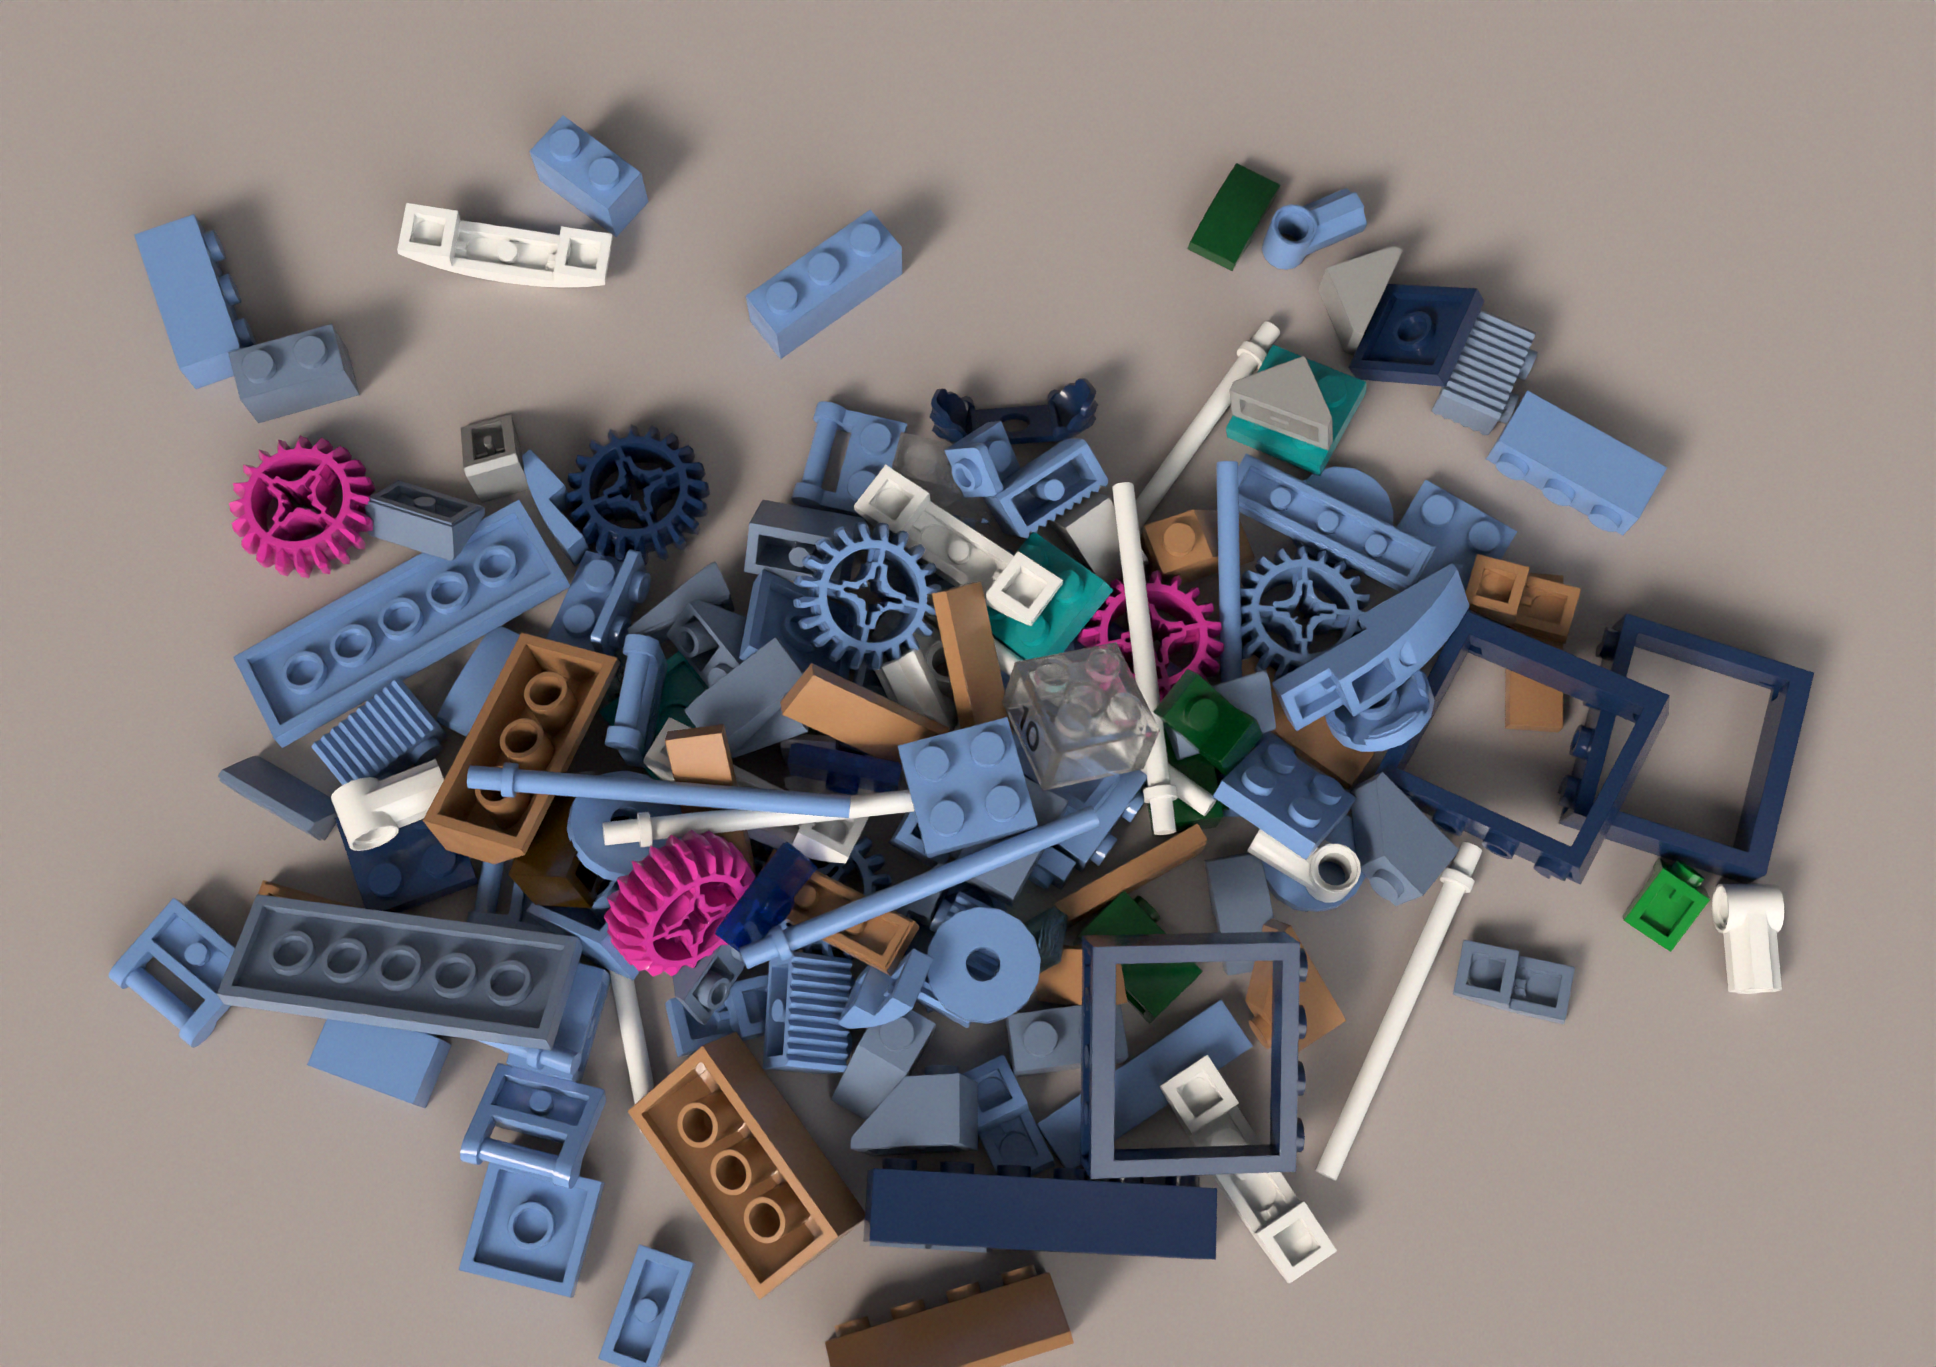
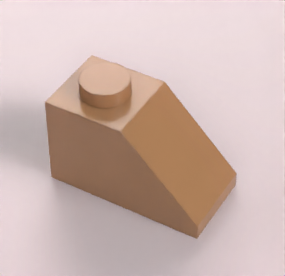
[1140,509,1255,586]
[1245,919,1346,1052]

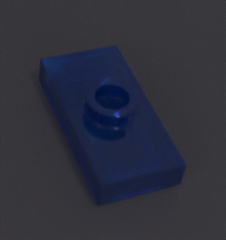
[787,742,902,795]
[715,841,818,953]

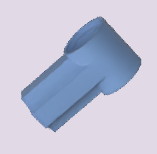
[1262,188,1367,270]

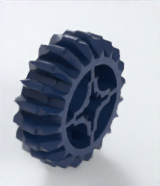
[565,424,710,565]

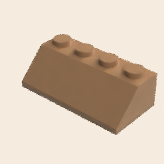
[423,632,620,864]
[628,1032,865,1300]
[825,1264,1074,1367]

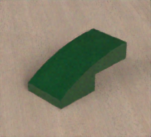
[1187,163,1281,271]

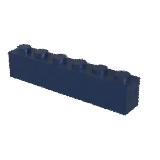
[863,1158,1217,1260]

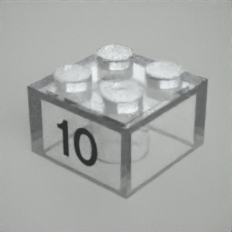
[1002,642,1160,791]

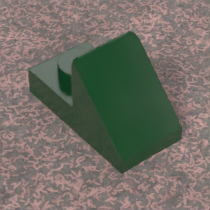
[1153,669,1263,776]

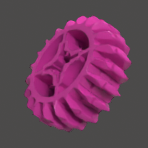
[229,435,375,579]
[1077,570,1224,710]
[604,829,758,977]

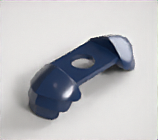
[930,378,1098,445]

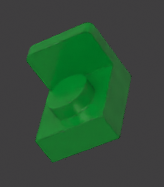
[1622,858,1711,952]

